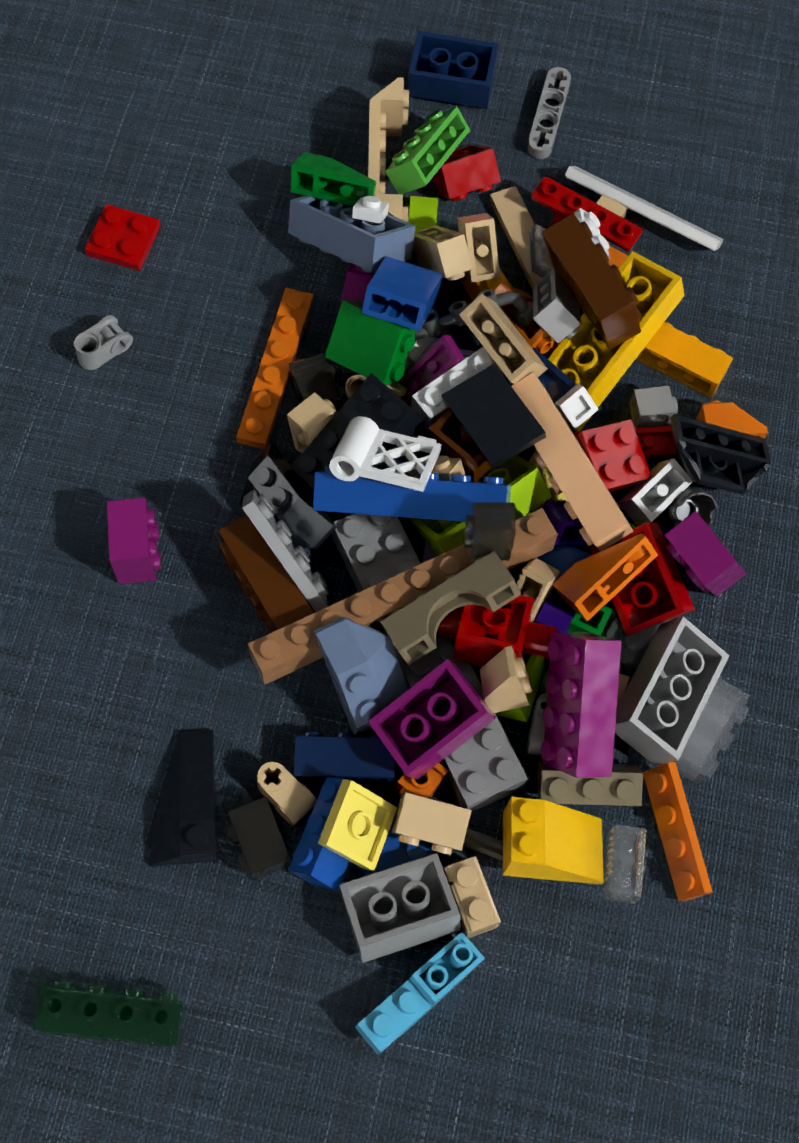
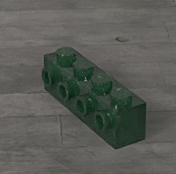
[33,981,186,1048]

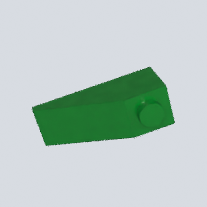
[291,152,376,206]

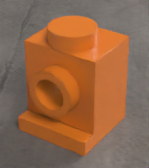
[397,763,449,799]

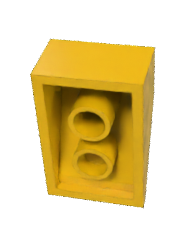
[503,797,604,885]

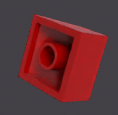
[432,143,501,201]

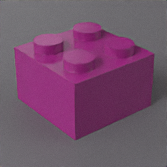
[107,498,162,584]

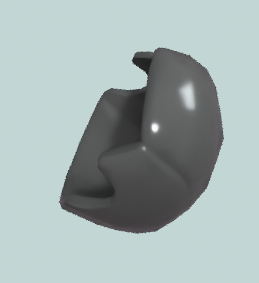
[668,488,718,527]

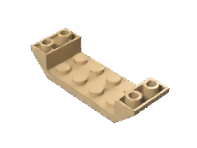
[368,77,409,222]

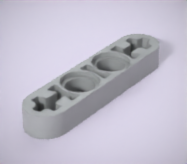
[527,67,571,159]

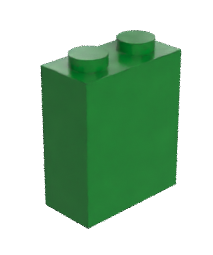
[325,300,416,385]

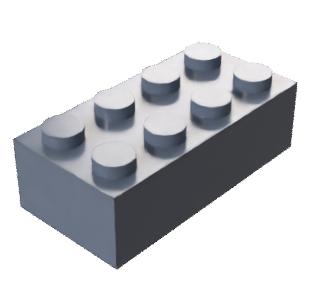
[288,196,415,273]

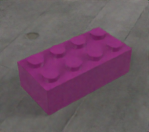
[541,632,622,778]

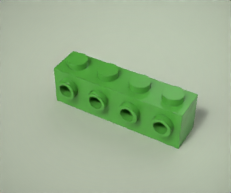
[385,106,470,194]

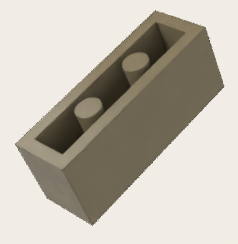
[536,762,643,806]

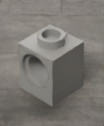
[629,386,678,428]

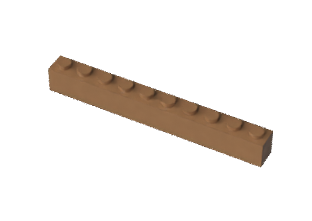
[248,508,558,685]

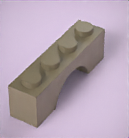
[381,551,522,665]

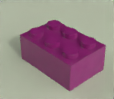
[665,511,747,596]
[368,659,496,780]

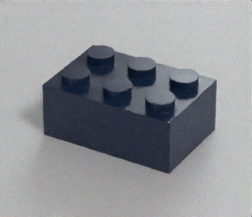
[408,31,499,109]

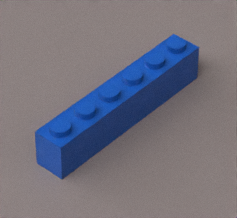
[313,466,511,525]

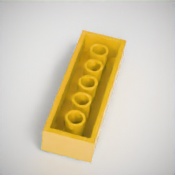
[548,251,685,431]

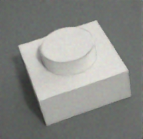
[352,196,389,224]
[555,384,599,429]

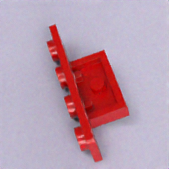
[531,177,643,252]

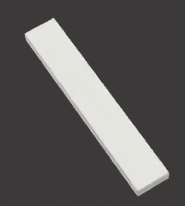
[565,166,724,251]

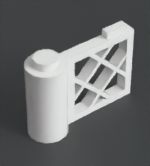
[329,416,441,492]

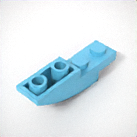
[355,932,485,1055]

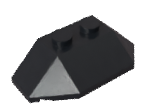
[670,414,771,494]
[239,443,337,549]

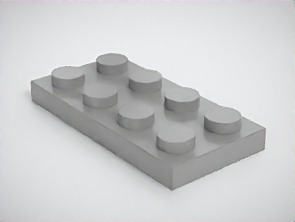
[242,490,329,612]

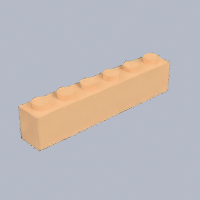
[511,372,634,551]

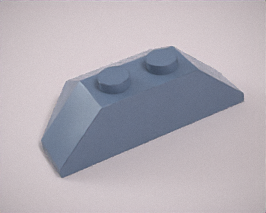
[314,616,409,737]

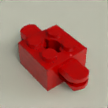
[436,595,559,666]

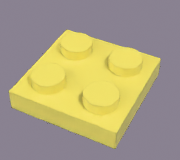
[318,779,398,871]

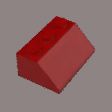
[590,523,695,637]

